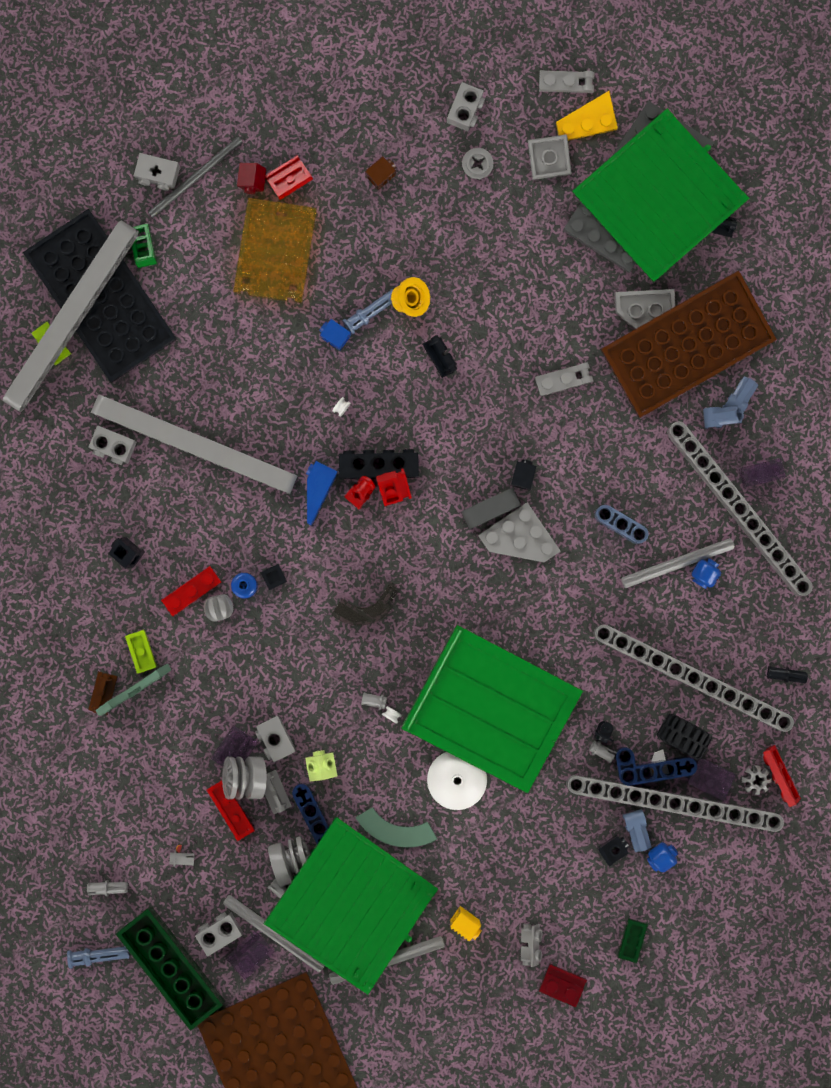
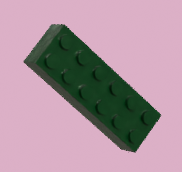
[116,905,225,1031]

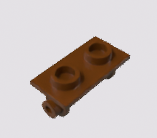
[88,671,118,715]

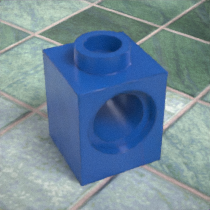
[319,319,351,351]

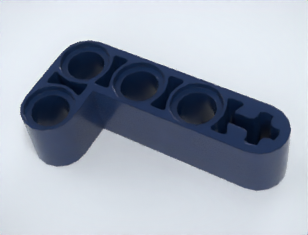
[615,746,697,786]
[292,783,330,844]

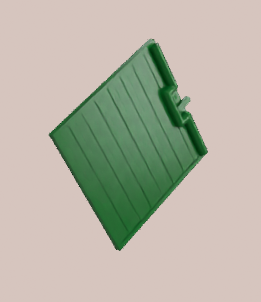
[572,108,750,283]
[263,817,438,995]

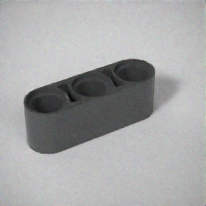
[461,488,521,530]

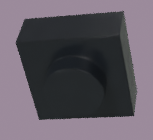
[260,564,287,590]

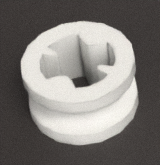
[332,397,351,417]
[382,706,402,723]

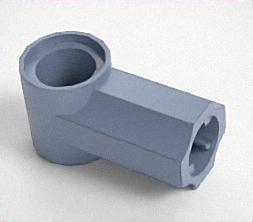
[722,376,758,413]
[703,406,744,429]
[622,809,652,852]

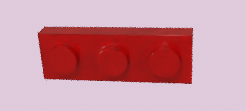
[161,566,222,617]
[763,745,801,807]
[207,780,255,841]

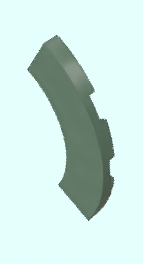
[95,664,171,716]
[355,807,437,848]

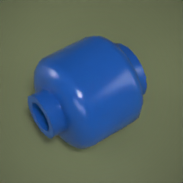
[691,558,721,589]
[231,573,258,599]
[647,842,678,873]

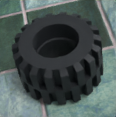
[656,714,712,759]

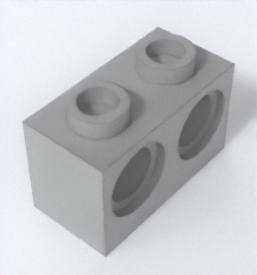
[447,82,485,132]
[88,425,137,465]
[195,912,244,957]

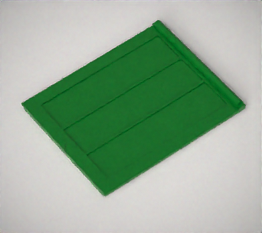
[401,625,583,793]

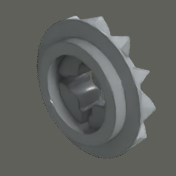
[462,148,493,180]

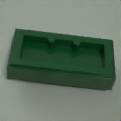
[617,918,648,963]

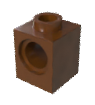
[365,156,396,190]

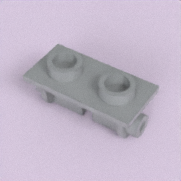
[265,770,292,814]
[521,924,542,967]

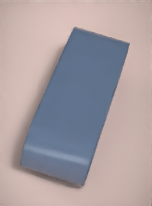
[595,505,649,544]

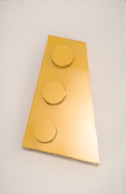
[556,91,618,141]

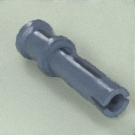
[342,289,393,335]
[67,946,130,969]

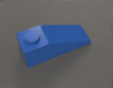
[306,461,338,526]

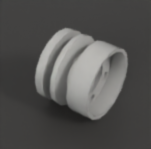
[222,756,267,800]
[268,836,310,887]

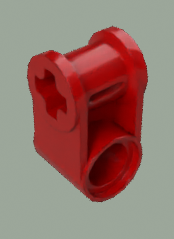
[344,476,375,510]

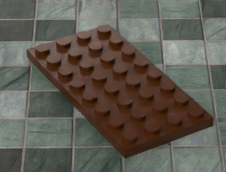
[600,270,777,418]

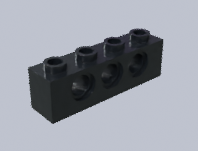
[339,449,419,480]

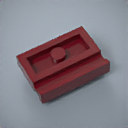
[539,964,587,1007]

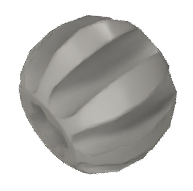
[204,594,233,622]
[742,765,772,795]

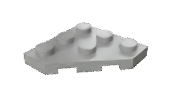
[614,289,675,330]
[478,502,561,563]

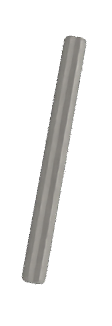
[621,538,735,588]
[223,895,325,972]
[329,936,445,985]

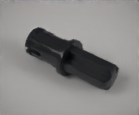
[767,666,808,684]

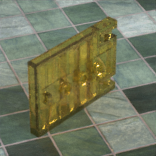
[233,198,317,304]

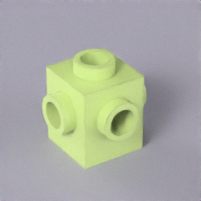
[305,750,337,782]

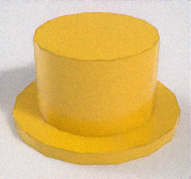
[391,277,430,317]

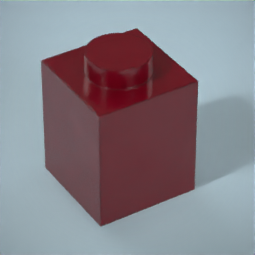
[237,163,266,194]

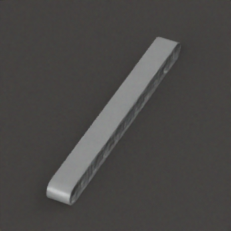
[3,220,139,412]
[91,394,298,494]
[667,421,813,596]
[593,625,794,732]
[566,775,784,832]

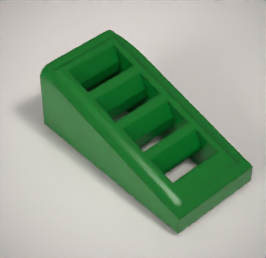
[132,223,157,268]

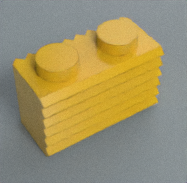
[450,906,482,941]

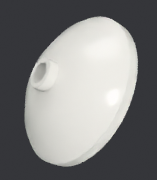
[427,752,487,810]

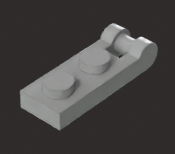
[539,70,595,93]
[535,362,593,396]

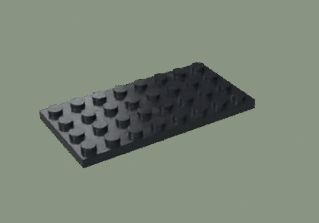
[23,208,177,383]

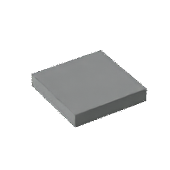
[528,134,572,180]

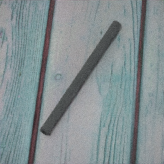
[148,137,243,218]

